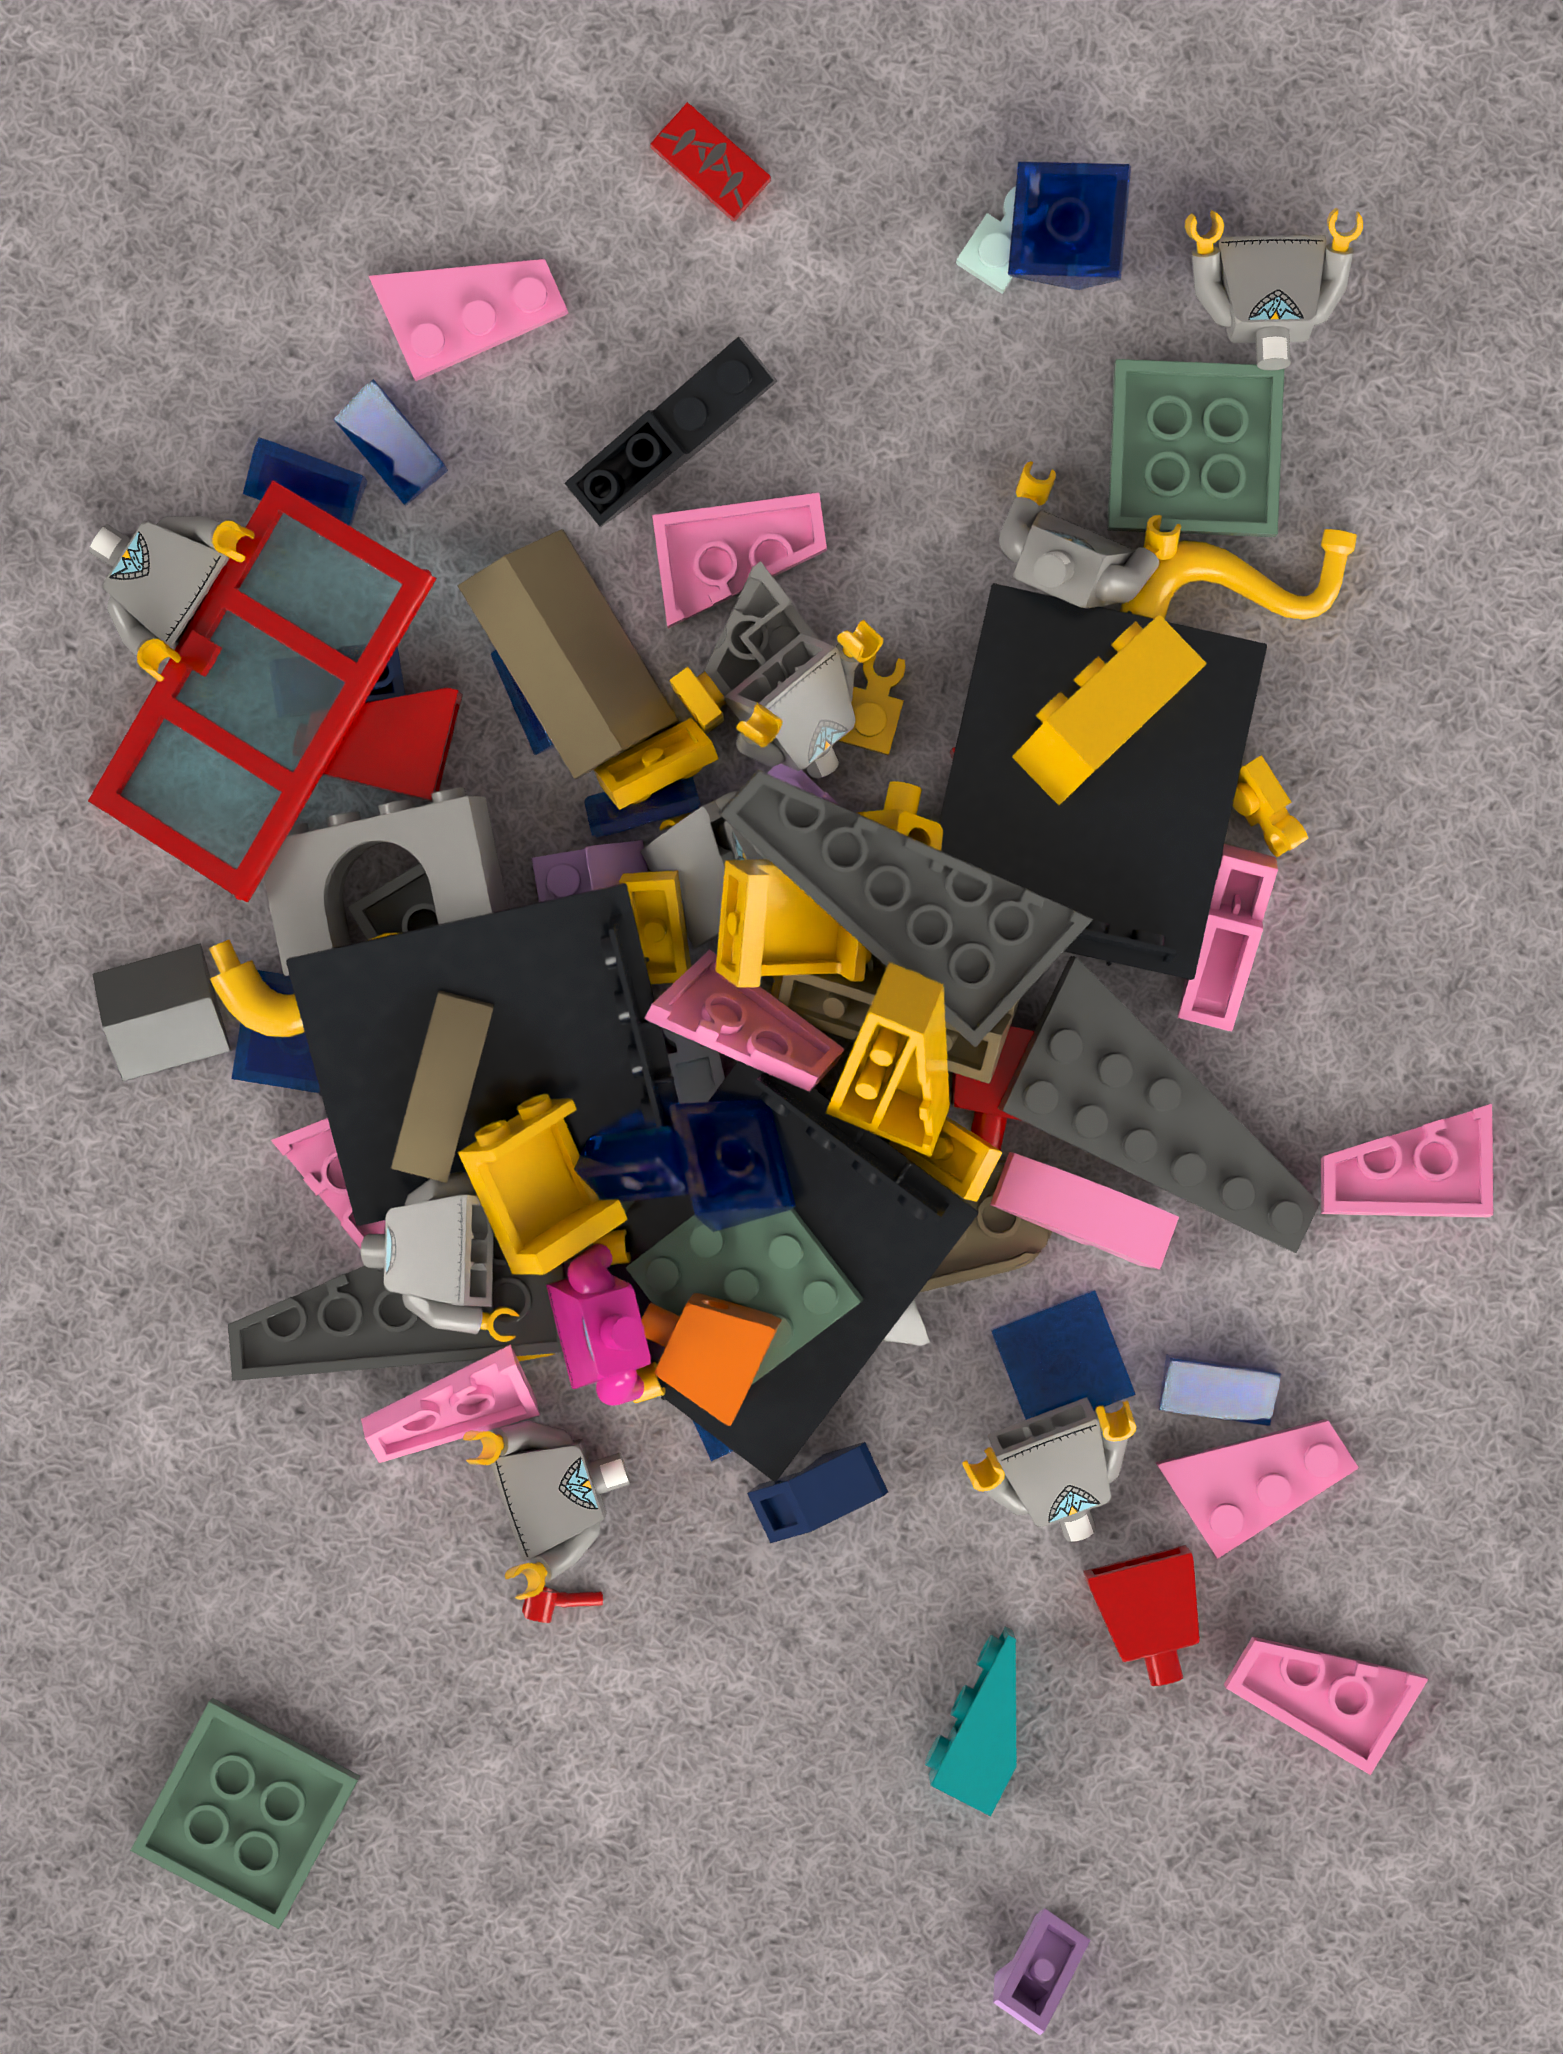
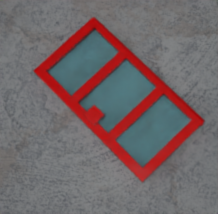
[88,480,437,903]

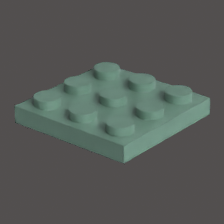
[1107,359,1285,537]
[626,1165,864,1385]
[130,1698,360,1929]

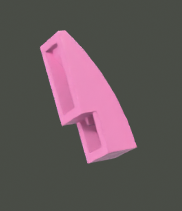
[1177,844,1278,1032]
[990,1152,1179,1269]

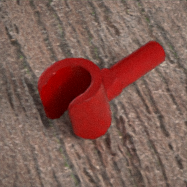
[522,1587,603,1623]

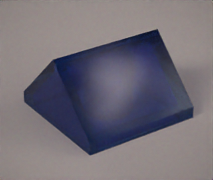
[1008,162,1131,290]
[669,1100,796,1232]

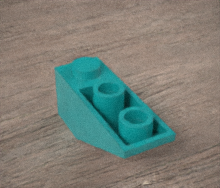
[924,1626,1017,1817]

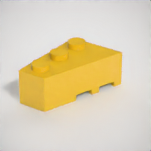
[1012,614,1207,806]
[826,962,950,1157]

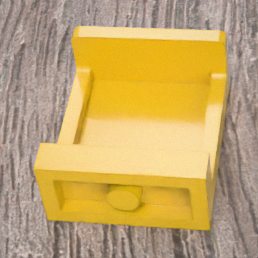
[715,859,872,988]
[458,1094,628,1275]

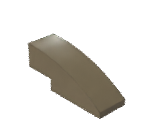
[391,990,494,1183]

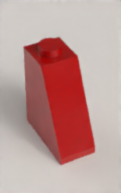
[294,688,463,802]

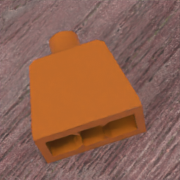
[641,1293,782,1426]

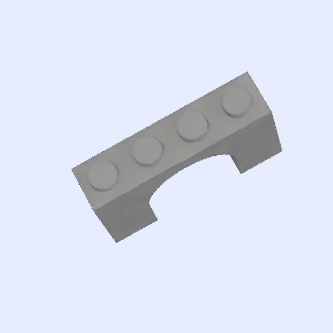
[264,787,508,976]

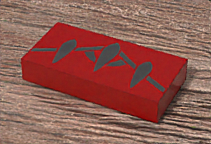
[650,102,771,222]

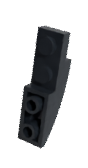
[565,337,778,527]

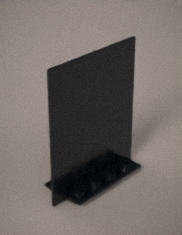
[939,583,1267,980]
[286,883,691,1226]
[607,1061,979,1482]

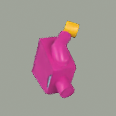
[546,1229,666,1406]

